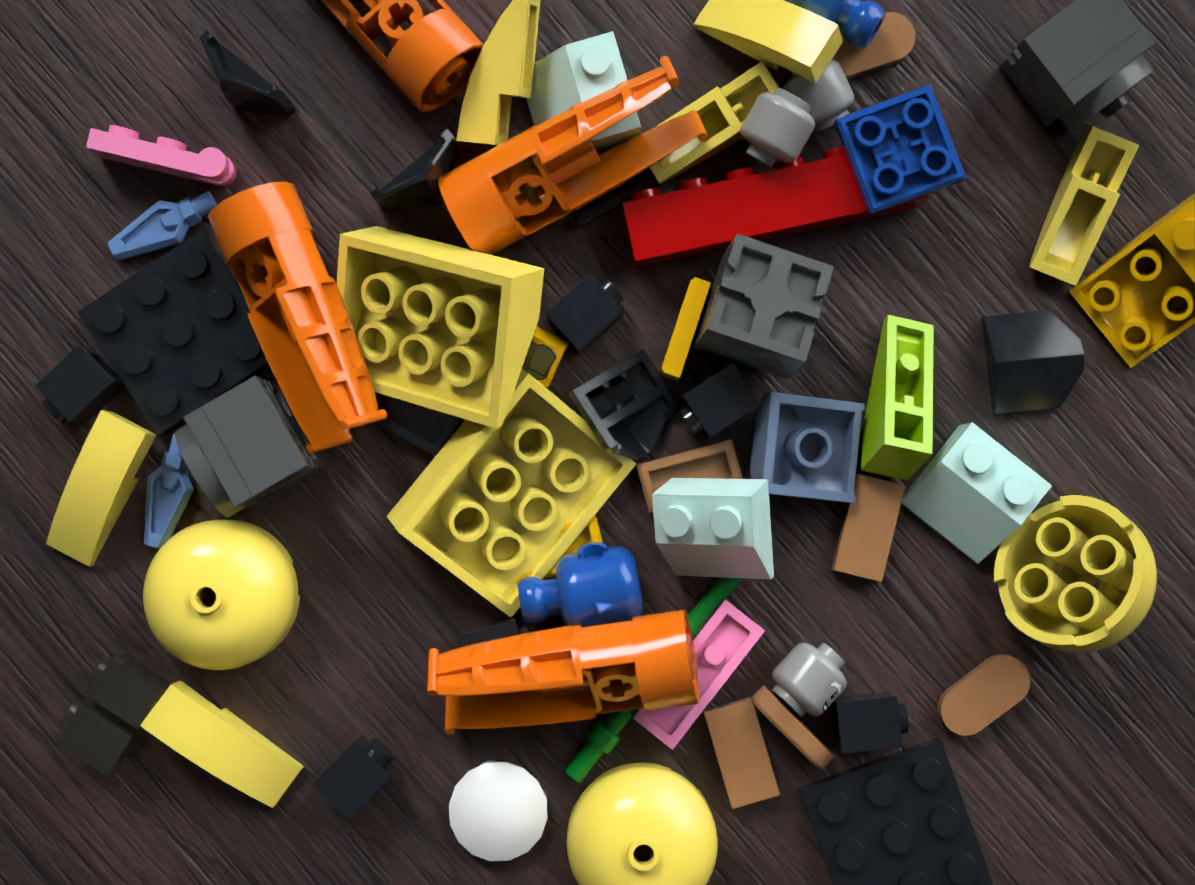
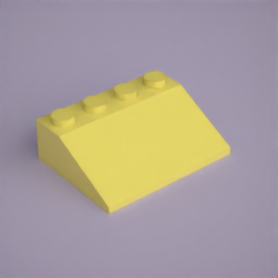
[337,226,544,429]
[386,369,636,618]

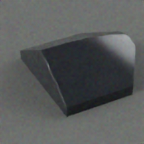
[200,30,296,117]
[370,129,459,213]
[981,310,1084,415]
[568,349,680,460]

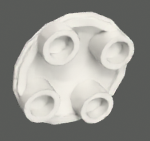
[449,760,548,861]

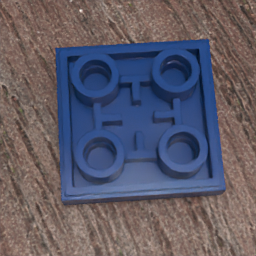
[833,84,966,216]

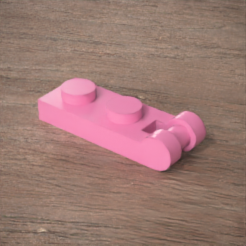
[86,125,237,186]

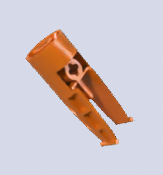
[321,0,484,112]
[438,56,708,255]
[208,182,387,454]
[427,610,700,735]

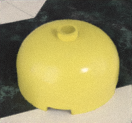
[994,495,1157,653]
[143,520,300,670]
[567,762,718,885]

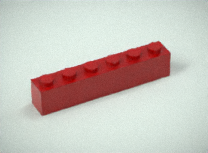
[622,147,929,268]

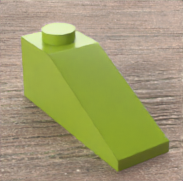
[861,315,934,480]

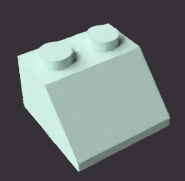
[526,31,641,152]
[901,422,1052,564]
[652,478,774,579]

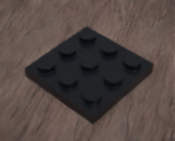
[77,231,270,436]
[798,738,993,885]

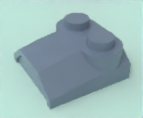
[750,392,865,503]

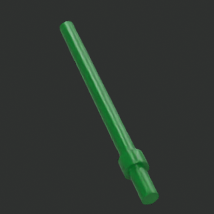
[565,577,743,783]

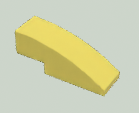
[456,0,541,145]
[694,0,843,84]
[650,61,779,184]
[1029,124,1139,286]
[46,410,156,567]
[140,680,304,808]

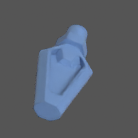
[108,191,217,261]
[144,433,195,548]

